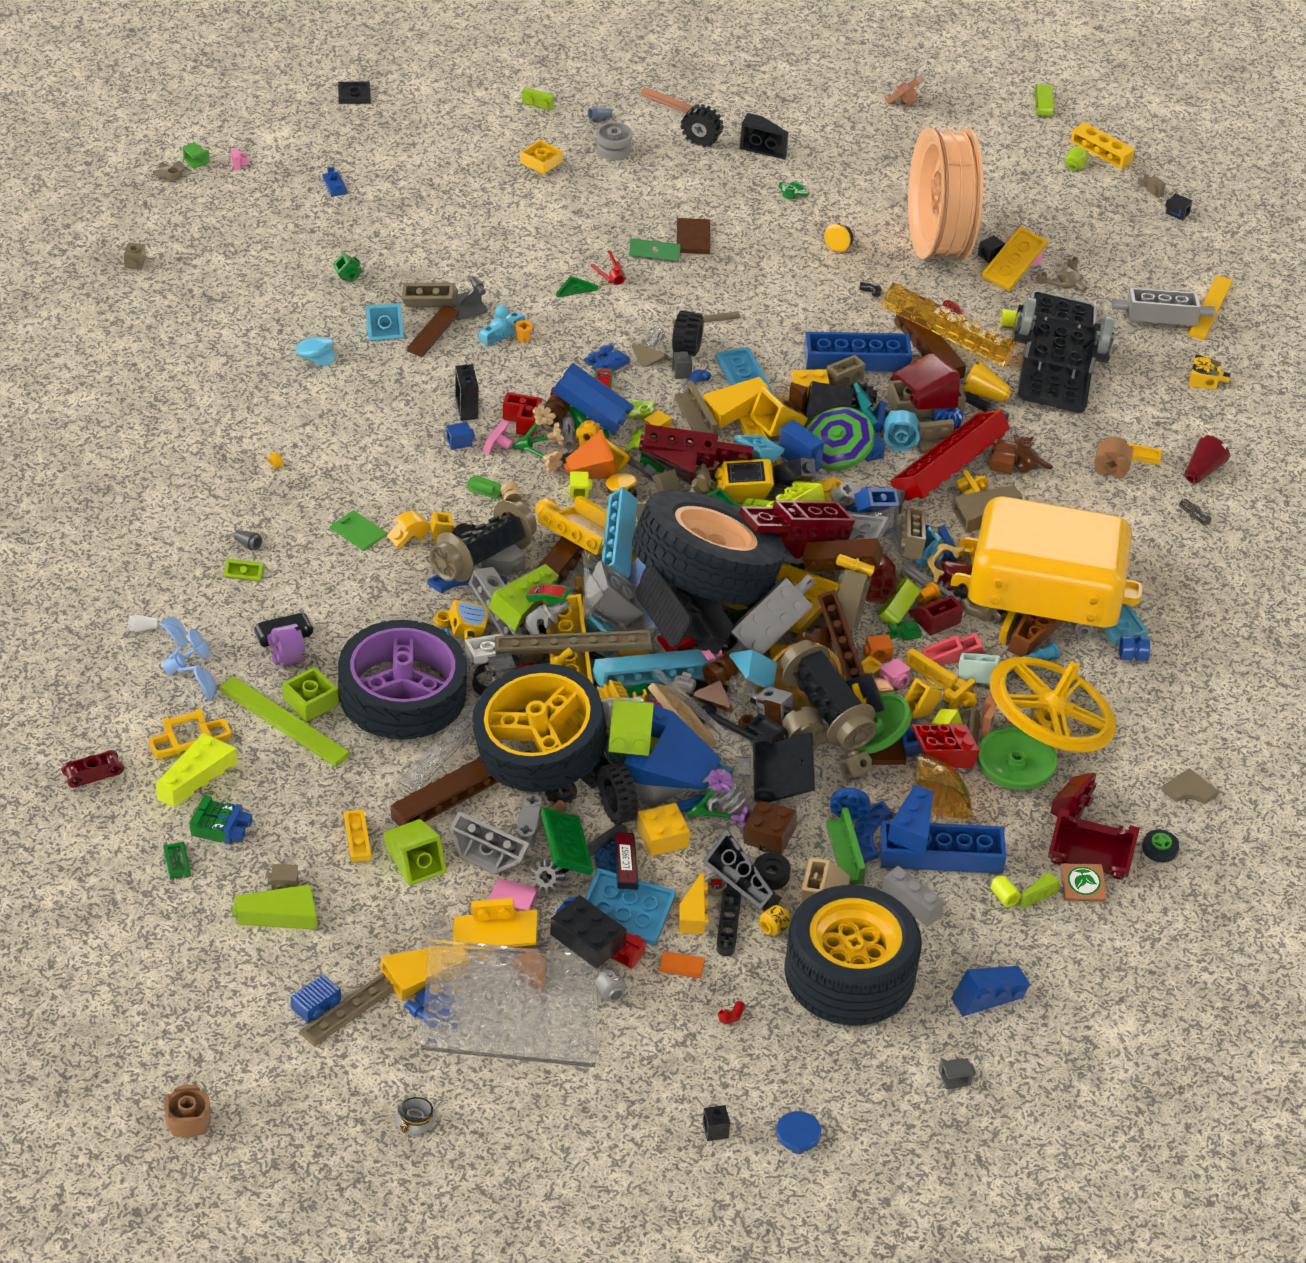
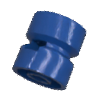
[1119,636,1150,661]

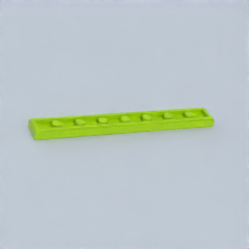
[219,676,349,767]

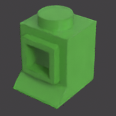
[183,142,210,169]

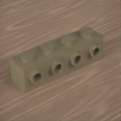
[900,507,926,560]

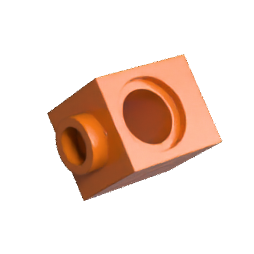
[863,634,894,662]

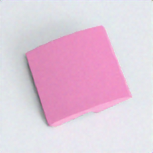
[488,878,539,911]

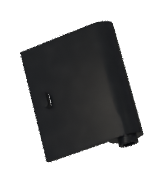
[752,732,815,803]

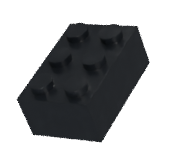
[550,895,627,969]

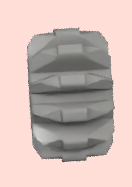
[529,858,565,894]

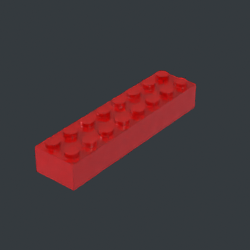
[890,410,1010,501]

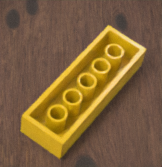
[543,594,593,683]

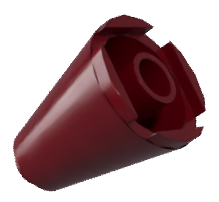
[1184,435,1230,483]

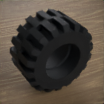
[672,310,704,357]

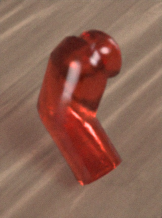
[942,300,964,320]

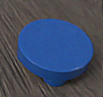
[830,788,871,820]
[776,1111,821,1154]

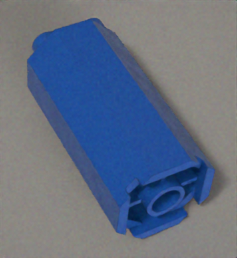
[552,363,635,435]

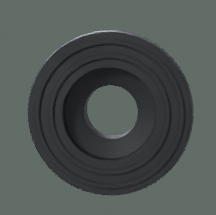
[754,852,791,890]

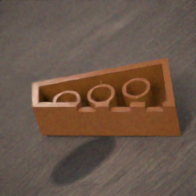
[1007,614,1065,657]

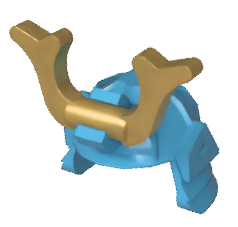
[904,526,965,583]

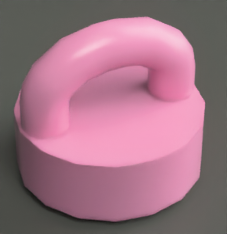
[702,649,722,662]

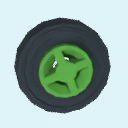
[1142,829,1179,863]

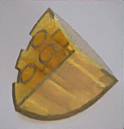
[913,753,972,820]

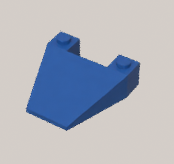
[624,705,721,790]

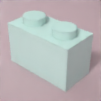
[959,653,1000,686]

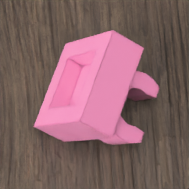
[231,148,248,171]

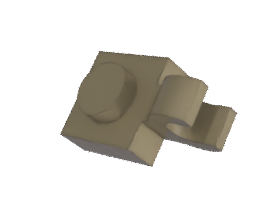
[1138,174,1166,198]

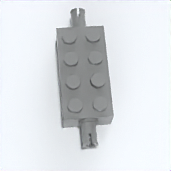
[1112,287,1215,327]
[725,574,816,655]

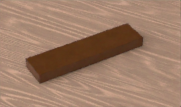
[407,305,459,357]

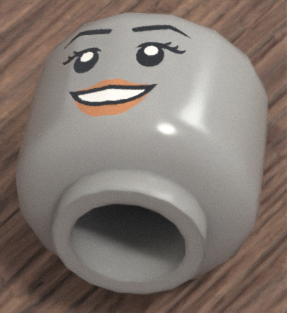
[594,970,626,1002]

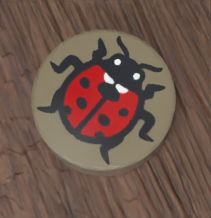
[707,876,727,896]

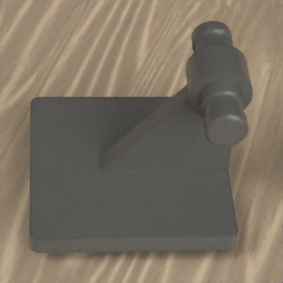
[451,276,488,321]

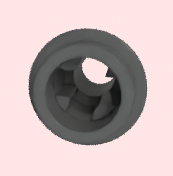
[234,530,262,550]

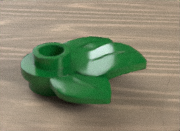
[778,181,810,199]

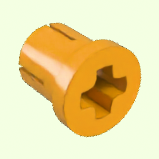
[515,320,533,343]
[916,582,941,605]

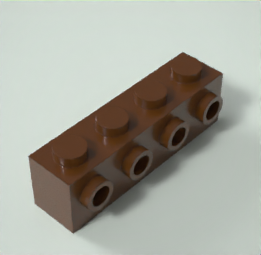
[802,538,883,572]

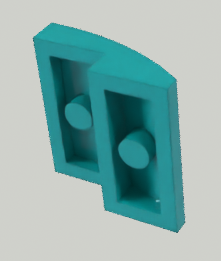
[854,382,878,426]

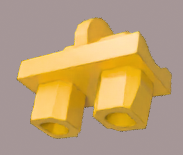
[956,470,988,495]
[942,678,977,710]

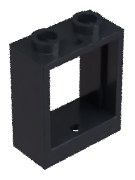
[455,364,479,421]

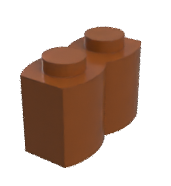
[988,439,1017,474]

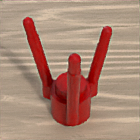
[591,250,626,285]

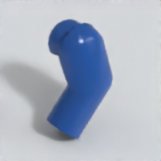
[686,370,711,384]

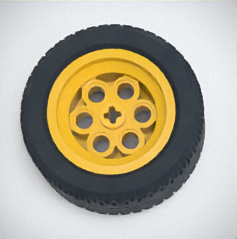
[784,885,922,1026]

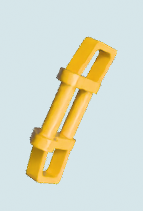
[149,708,232,759]

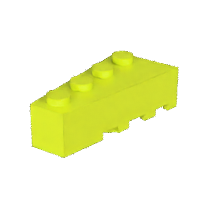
[765,481,825,534]
[156,733,238,807]

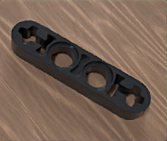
[716,888,741,956]

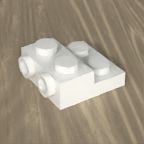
[465,633,512,664]

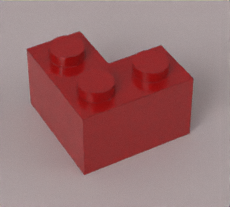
[503,392,542,437]

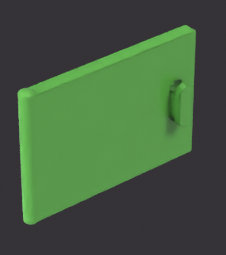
[330,510,388,551]

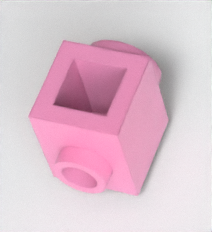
[879,658,910,690]

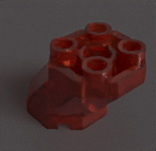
[866,554,897,604]

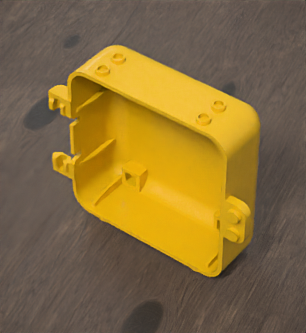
[950,496,1142,628]

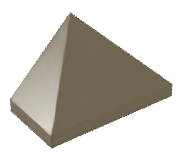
[632,344,669,367]

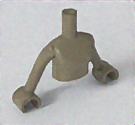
[1036,256,1087,292]

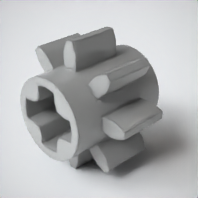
[673,671,696,697]

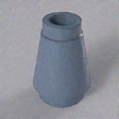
[588,106,612,122]

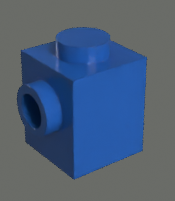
[446,422,475,450]

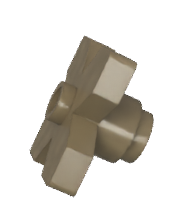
[688,463,717,495]

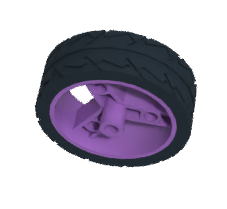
[338,620,467,740]

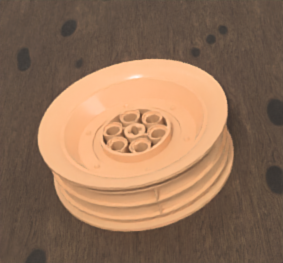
[908,127,983,260]

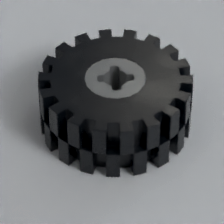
[681,104,724,147]

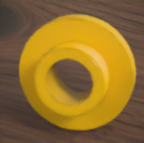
[267,452,284,469]
[434,610,451,628]

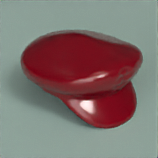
[937,559,973,590]

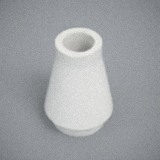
[128,614,157,633]

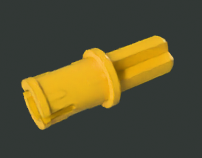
[836,554,875,577]

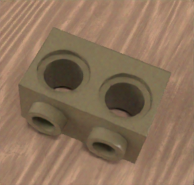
[827,355,866,387]

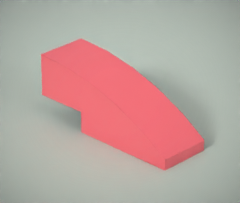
[921,633,985,665]

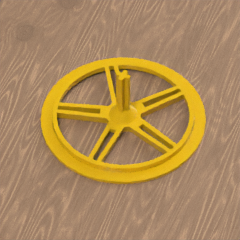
[990,657,1116,753]

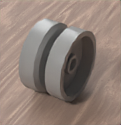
[596,122,632,160]

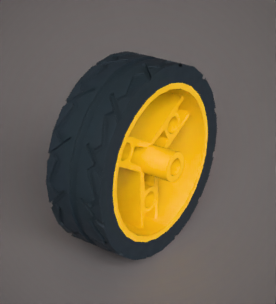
[472,664,608,792]

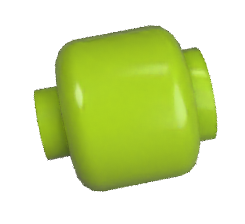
[1065,147,1088,171]

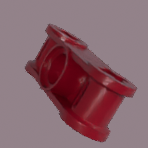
[61,750,124,788]

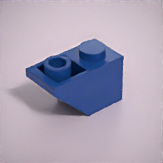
[902,718,925,757]

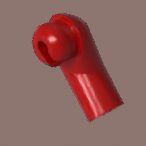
[718,1001,746,1024]

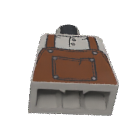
[750,687,794,726]

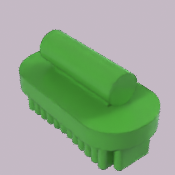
[467,476,501,499]

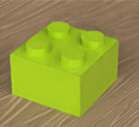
[282,666,339,722]

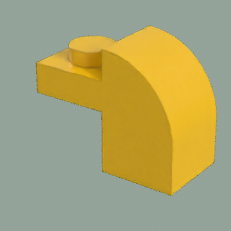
[387,511,431,549]
[430,511,457,543]

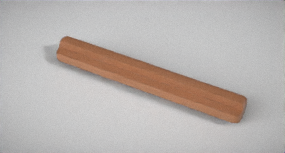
[641,87,694,113]

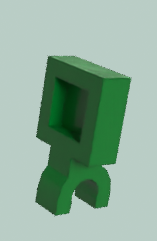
[886,620,922,641]

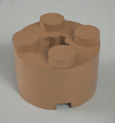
[1094,437,1133,479]
[164,1085,211,1137]

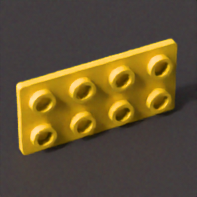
[452,898,538,951]

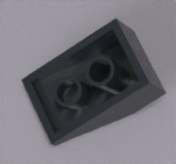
[740,113,789,160]

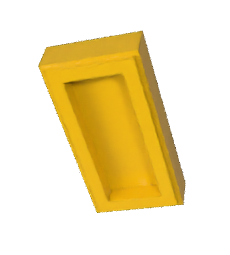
[1127,443,1163,465]

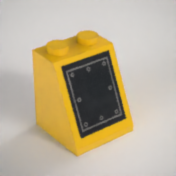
[749,387,808,437]
[715,459,774,505]

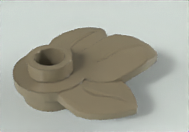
[153,161,184,181]

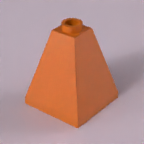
[563,431,616,479]

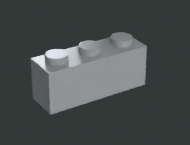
[882,866,944,927]

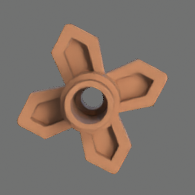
[885,75,924,106]

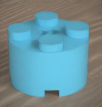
[883,410,920,452]

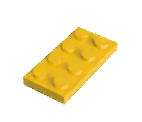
[982,226,1048,292]

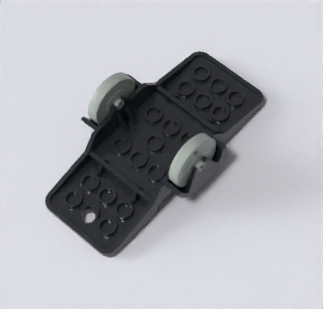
[1012,290,1114,413]

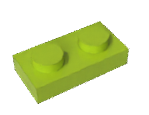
[522,87,554,110]

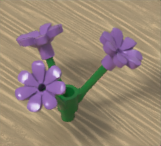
[686,769,750,831]

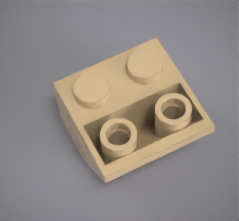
[801,857,851,903]

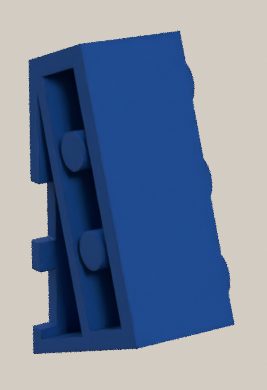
[888,784,934,855]
[951,966,1030,1017]

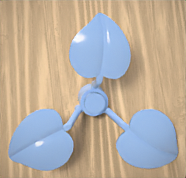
[159,617,216,701]

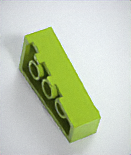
[488,564,559,631]

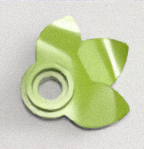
[626,399,654,420]
[625,428,645,452]

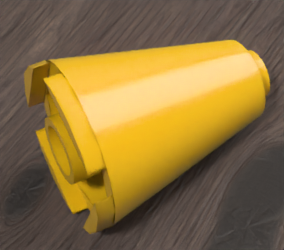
[962,360,1012,402]

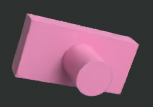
[482,419,513,454]

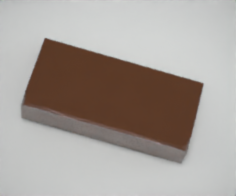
[789,382,808,414]

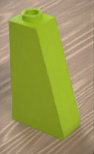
[231,884,317,930]

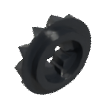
[545,783,577,804]

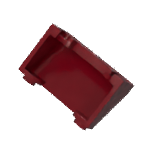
[890,353,960,410]
[1048,808,1140,880]

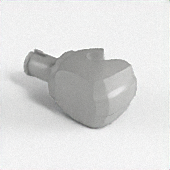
[525,599,571,635]

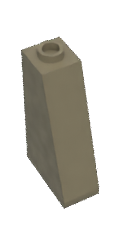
[952,485,1022,533]

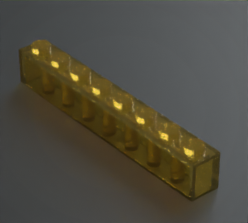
[881,282,1017,367]

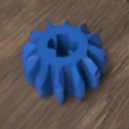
[933,407,963,430]

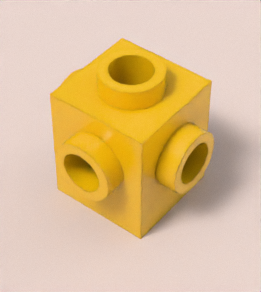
[576,420,603,447]

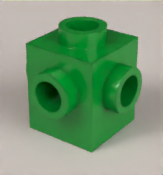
[333,253,363,282]

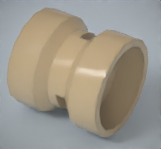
[500,481,522,503]

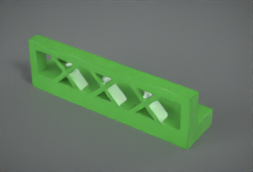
[826,807,866,885]

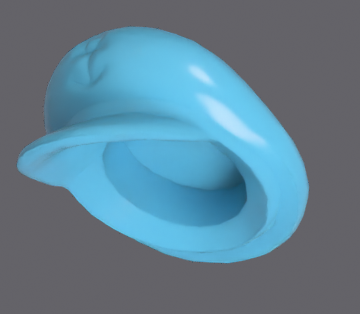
[295,336,335,366]

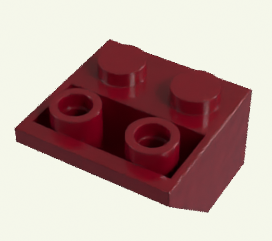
[908,595,963,636]
[1050,772,1097,818]

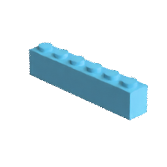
[602,487,638,579]
[592,649,709,689]

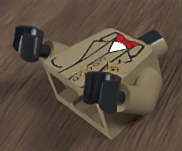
[953,583,1007,622]

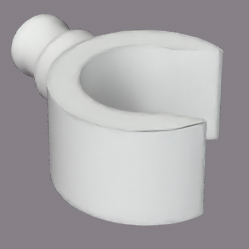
[706,795,726,812]

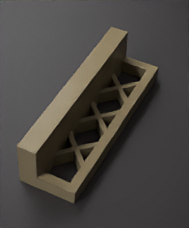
[675,380,718,434]

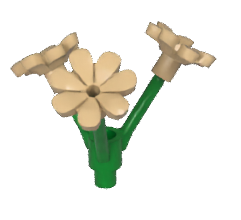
[513,404,564,473]

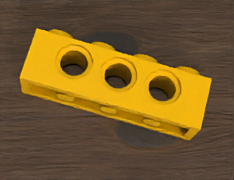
[1071,122,1135,169]

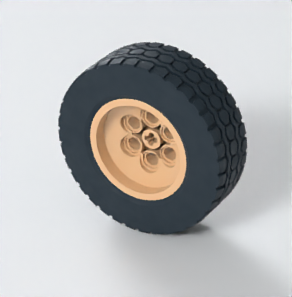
[632,490,786,605]

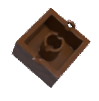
[743,800,797,855]

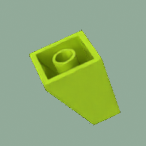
[608,699,654,756]
[383,819,447,886]

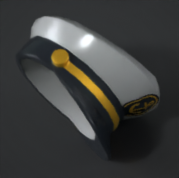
[395,1097,435,1135]

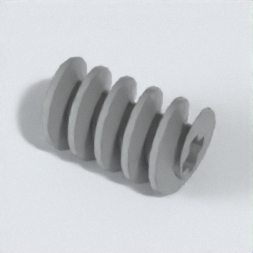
[703,769,746,814]

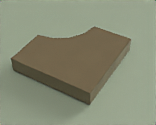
[1162,768,1219,805]

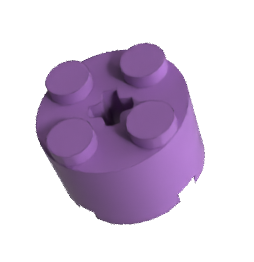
[267,624,306,667]

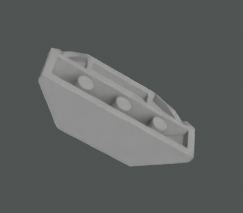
[450,811,530,875]

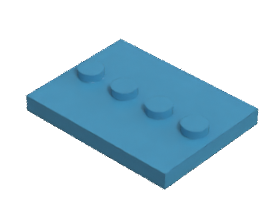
[585,868,676,946]

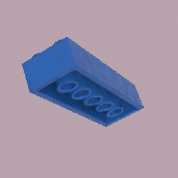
[804,332,912,372]
[879,821,1006,873]

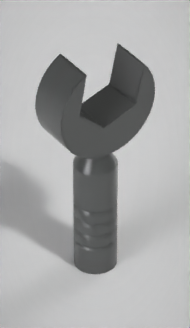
[627,458,657,483]

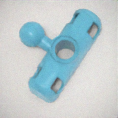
[478,305,525,346]

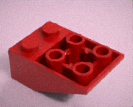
[912,724,980,769]

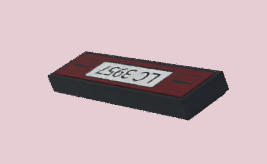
[613,832,639,890]

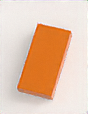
[659,951,705,979]

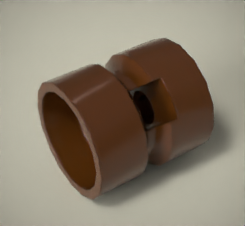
[544,394,570,427]
[702,654,739,685]

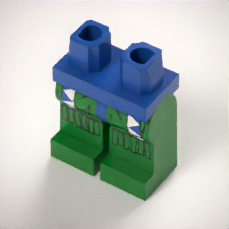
[189,795,253,845]

